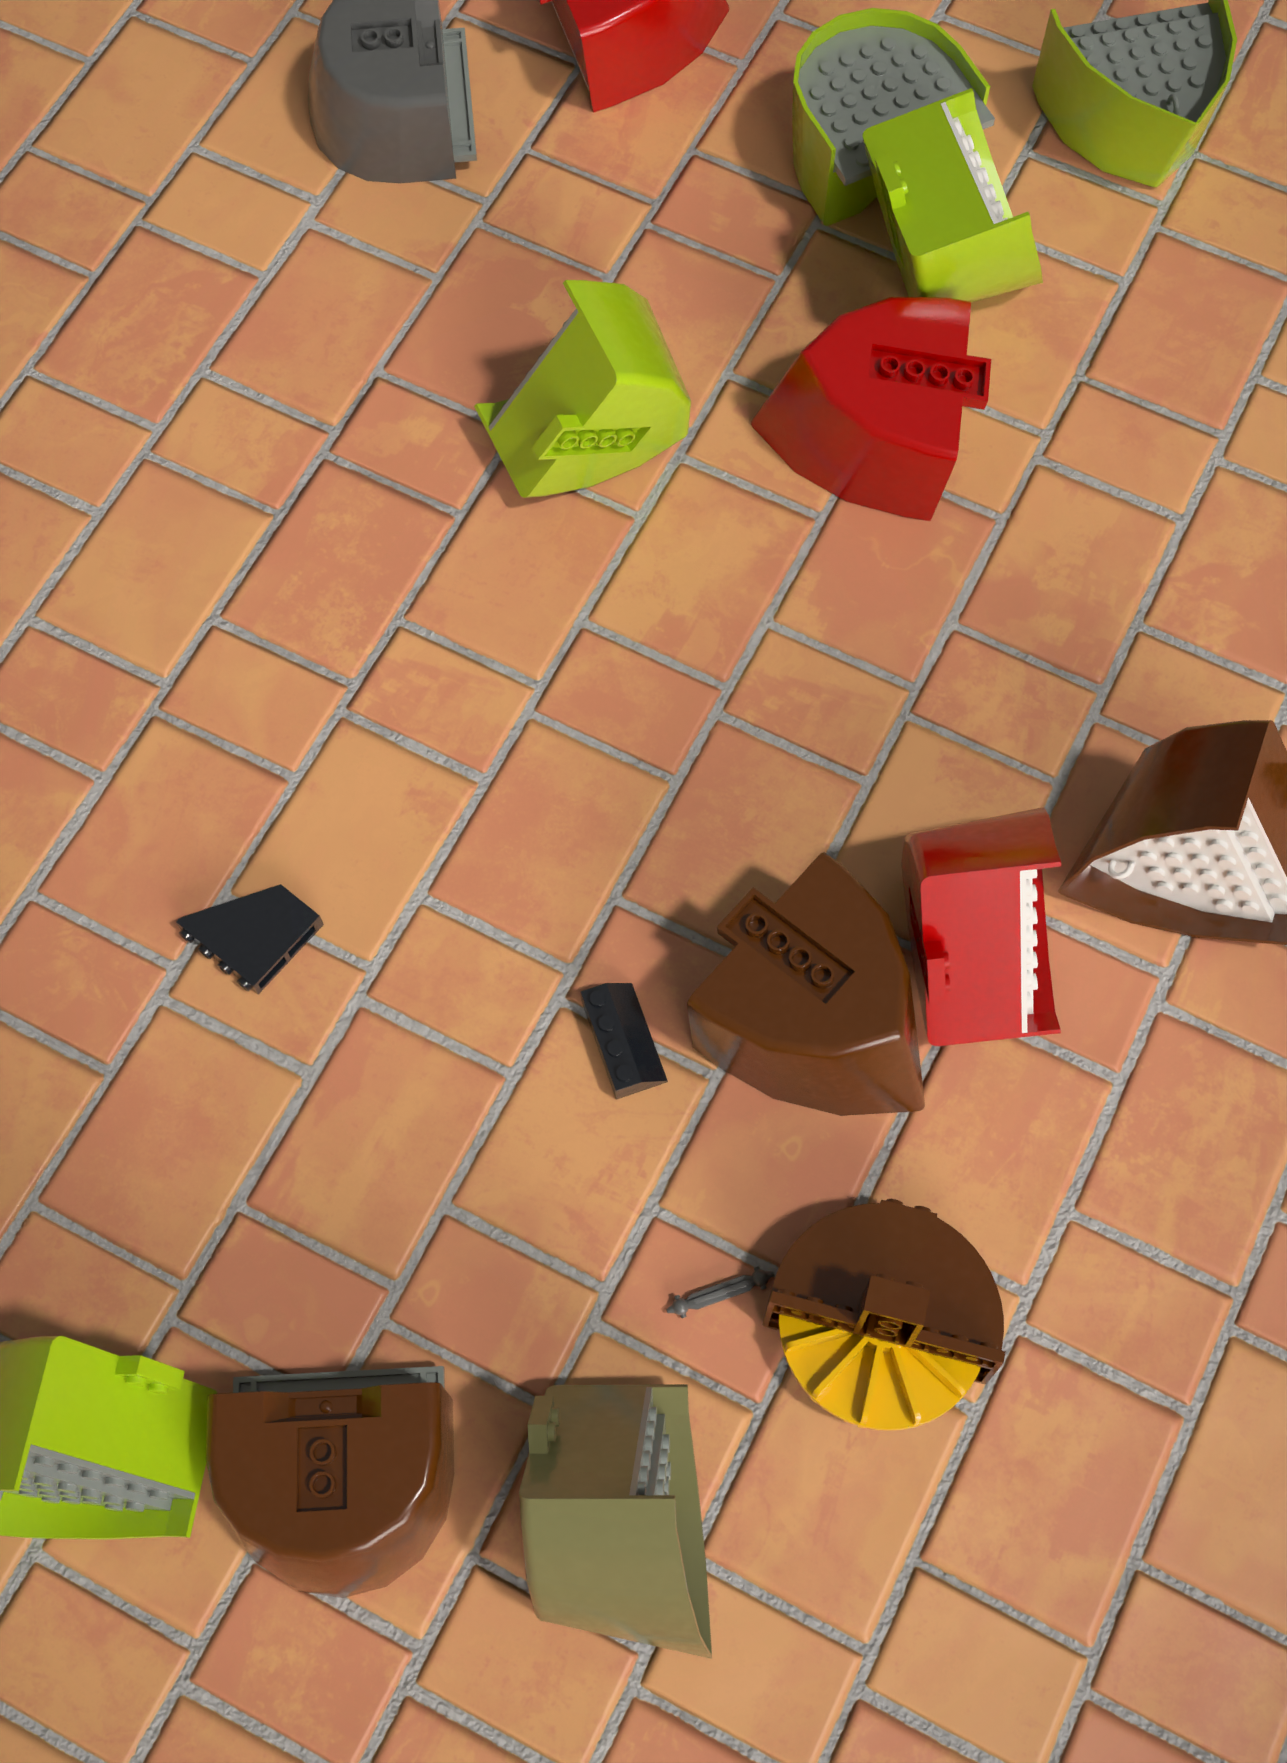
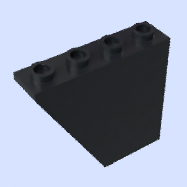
[176,884,324,995]

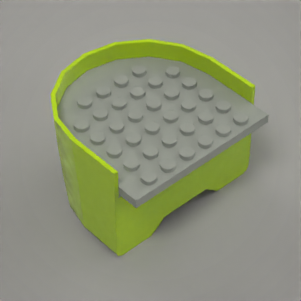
[792,8,995,226]

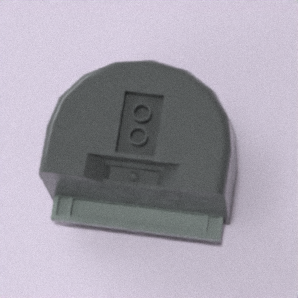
[307,0,477,183]

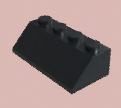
[581,983,668,1100]

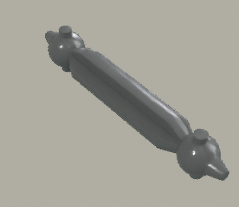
[666,1266,774,1318]

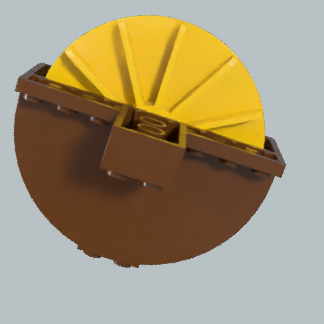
[762,1199,1006,1431]

